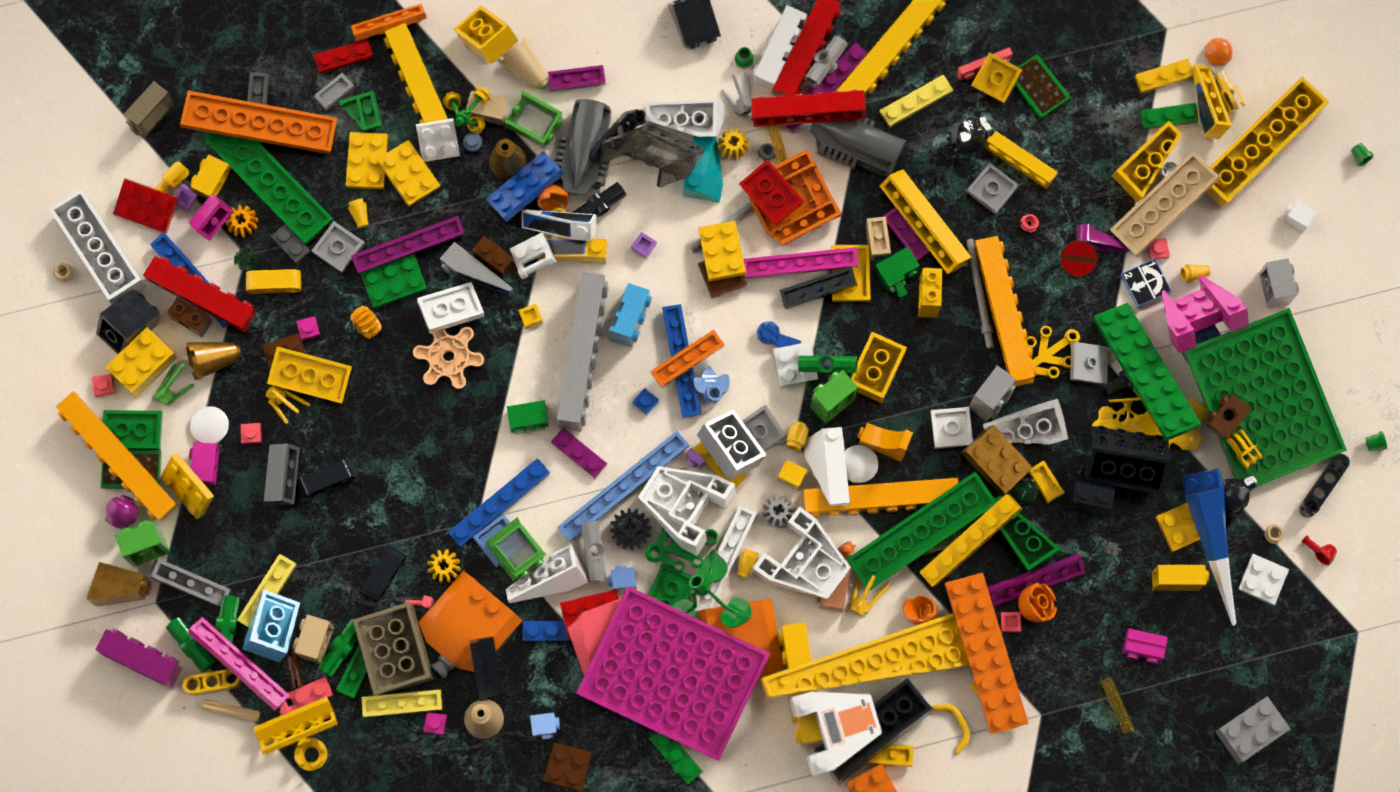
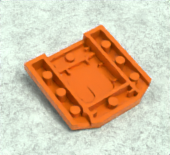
[749,149,842,246]
[418,571,523,672]
[696,599,783,681]

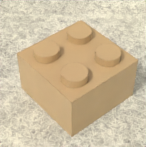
[293,615,334,664]

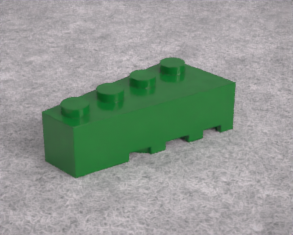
[995,496,1061,572]

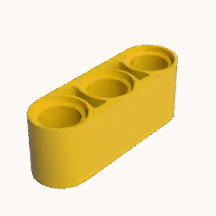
[246,269,301,294]
[183,669,242,696]

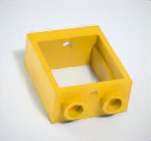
[918,268,942,318]

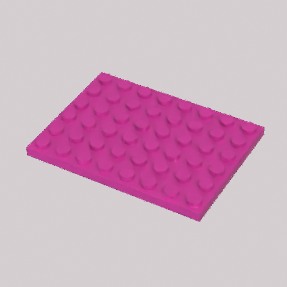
[576,586,770,761]

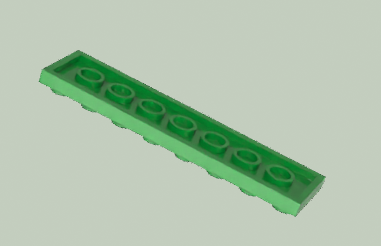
[204,133,334,245]
[1093,303,1201,441]
[847,472,997,591]

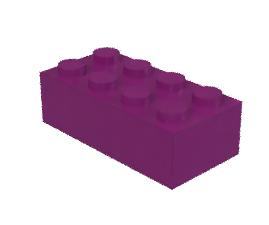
[95,628,183,689]

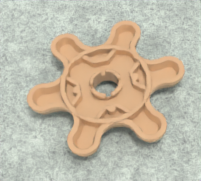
[413,327,484,389]

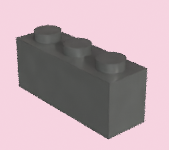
[264,443,300,505]

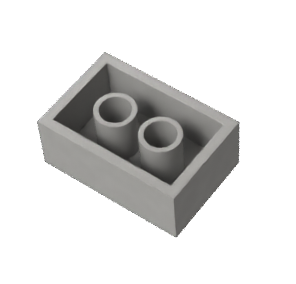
[969,366,1016,422]
[697,409,766,481]
[1215,696,1290,764]

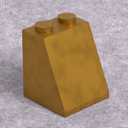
[86,562,152,606]

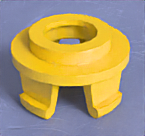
[294,738,327,771]

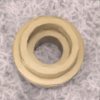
[54,263,73,282]
[1264,524,1284,544]

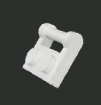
[510,232,556,279]

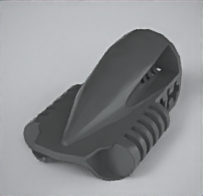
[555,99,612,195]
[810,118,906,177]

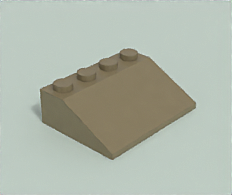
[353,602,434,695]

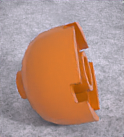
[1018,583,1057,623]

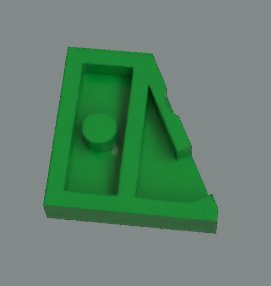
[339,91,383,133]

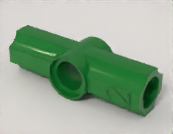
[798,355,858,373]
[215,595,240,644]
[165,617,216,673]
[318,619,358,677]

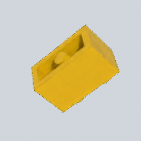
[190,154,231,199]

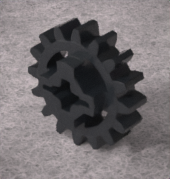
[609,508,652,551]

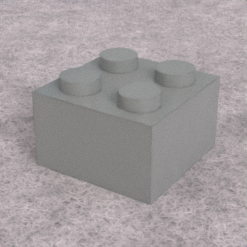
[1259,258,1299,308]

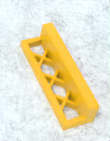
[984,131,1058,189]
[253,697,338,755]

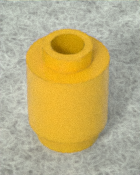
[785,421,809,452]

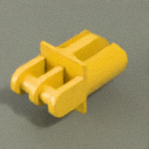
[1226,428,1263,469]

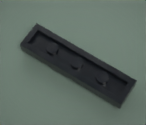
[780,267,858,309]

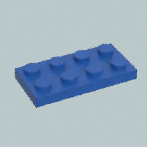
[486,151,564,222]

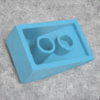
[243,590,300,662]

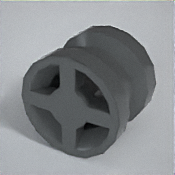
[430,654,455,679]

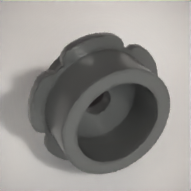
[758,143,777,161]
[1102,542,1122,556]

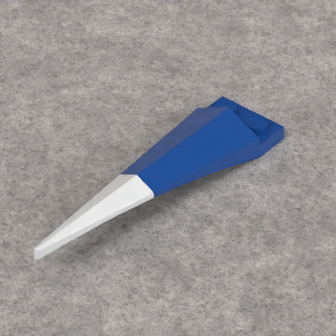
[1181,468,1236,626]

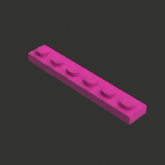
[743,247,859,279]
[188,617,290,711]

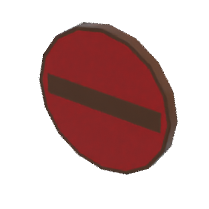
[1060,240,1098,277]

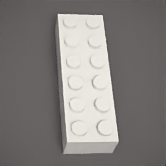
[49,189,145,304]

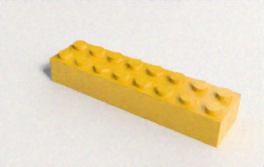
[1205,77,1330,209]

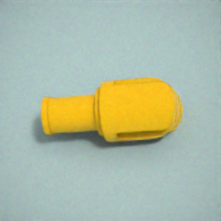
[1215,71,1246,114]
[155,162,189,192]

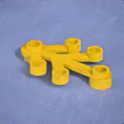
[1025,326,1080,379]

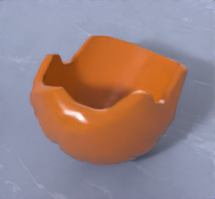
[537,185,569,211]
[903,595,937,625]

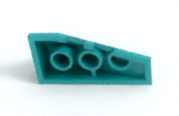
[683,136,723,203]

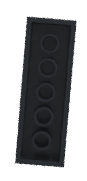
[814,678,932,785]

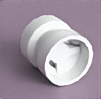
[1159,160,1179,181]

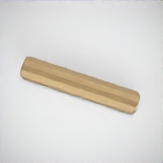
[202,699,260,722]

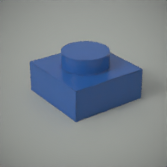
[632,388,659,415]

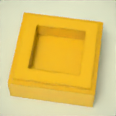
[518,304,543,329]

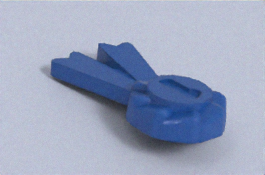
[756,321,802,348]

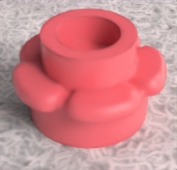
[1020,214,1039,232]

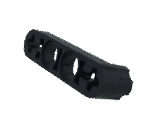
[590,109,646,164]
[1299,453,1350,518]

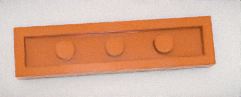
[351,3,427,41]
[650,329,725,388]

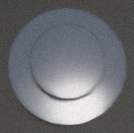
[463,133,482,152]

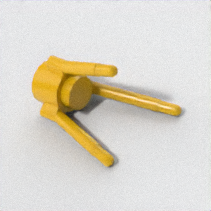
[266,385,311,424]
[849,576,891,616]

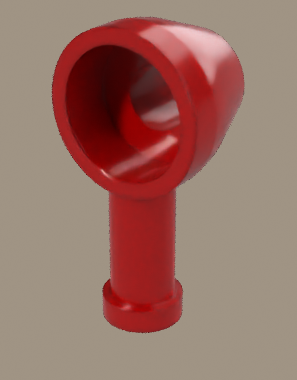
[1301,535,1337,566]

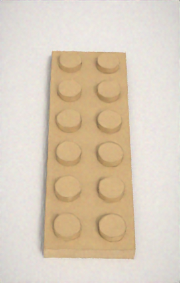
[1110,151,1220,257]

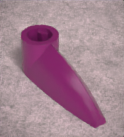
[1076,224,1129,252]

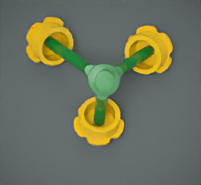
[443,87,491,134]

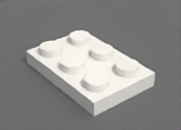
[417,282,484,333]

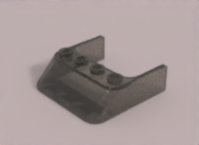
[600,125,704,188]

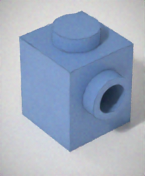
[608,565,637,592]

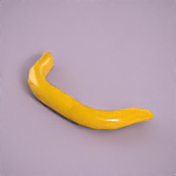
[931,704,971,755]

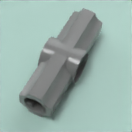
[804,36,848,88]
[581,521,606,581]

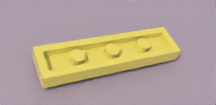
[879,75,953,128]
[237,554,297,627]
[362,690,442,717]

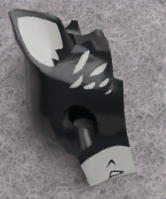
[945,117,991,161]
[1223,476,1257,530]

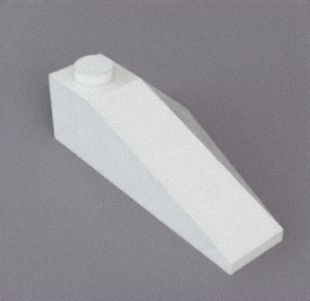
[506,544,587,603]

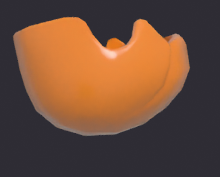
[1204,38,1233,66]

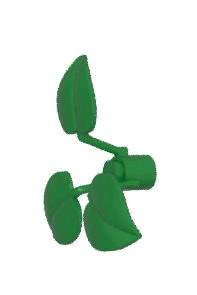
[672,549,752,628]

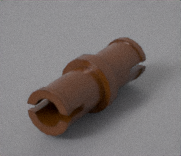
[285,648,304,689]

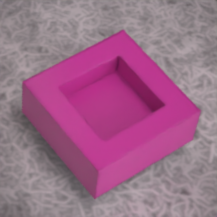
[296,316,320,341]
[424,712,447,735]

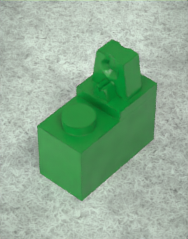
[874,247,920,300]

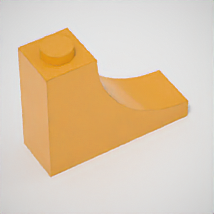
[857,423,913,462]

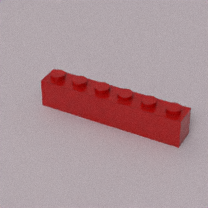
[772,0,842,96]
[752,89,866,128]
[143,256,257,333]

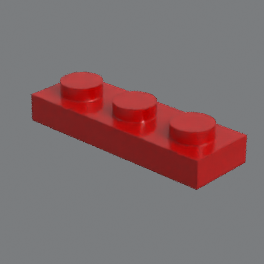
[314,39,373,74]

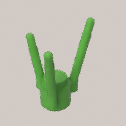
[154,363,194,405]

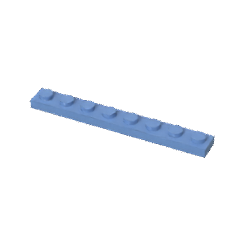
[557,431,689,543]

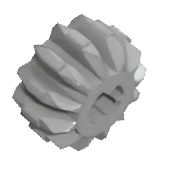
[762,495,795,528]

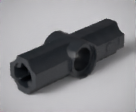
[571,182,627,217]

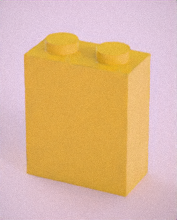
[1152,565,1209,591]

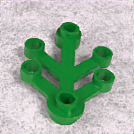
[645,527,718,573]

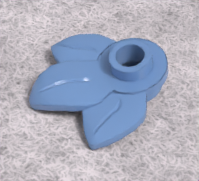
[694,366,729,404]

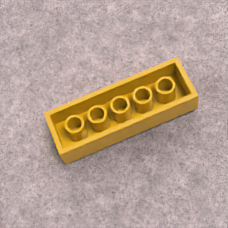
[778,622,824,747]

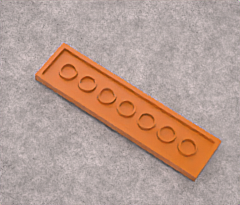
[180,91,337,154]
[945,572,1029,735]

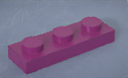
[548,65,606,92]
[882,207,930,261]
[551,428,607,479]

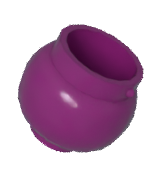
[104,495,139,529]

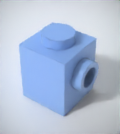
[530,713,560,740]

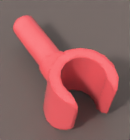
[405,595,434,609]

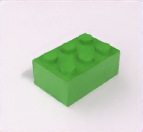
[811,370,858,424]
[115,520,170,567]

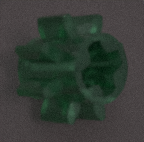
[234,248,258,271]
[1015,478,1040,502]

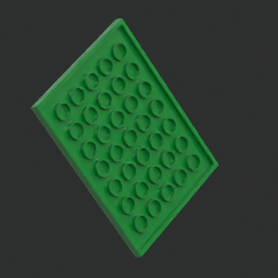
[1184,308,1347,488]

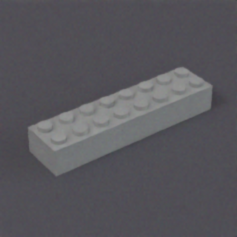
[557,272,609,431]

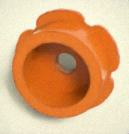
[837,541,856,557]

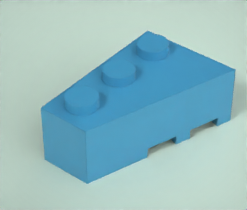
[609,283,652,347]

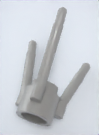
[721,72,752,116]

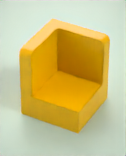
[777,460,807,490]

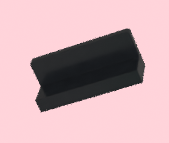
[470,637,503,701]

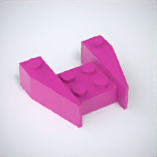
[1162,275,1249,353]

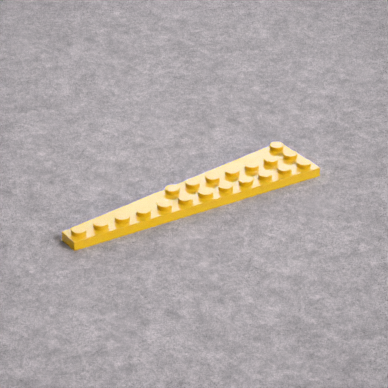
[761,613,969,698]

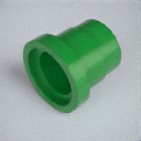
[735,47,753,68]
[1351,143,1374,166]
[1365,431,1387,451]

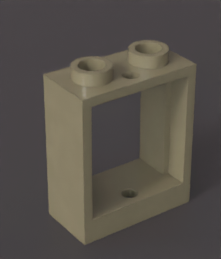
[124,81,175,138]

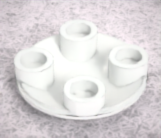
[190,406,229,444]
[845,445,878,484]

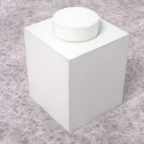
[1284,201,1317,233]

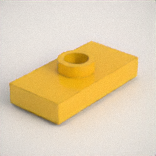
[1028,461,1065,504]

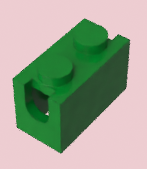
[507,400,549,434]

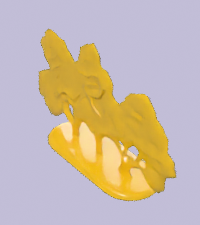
[1092,394,1205,451]

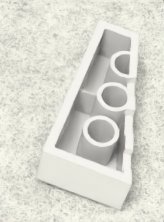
[752,5,807,90]

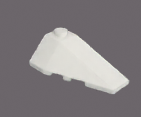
[646,99,724,137]
[983,399,1068,444]
[804,427,850,506]

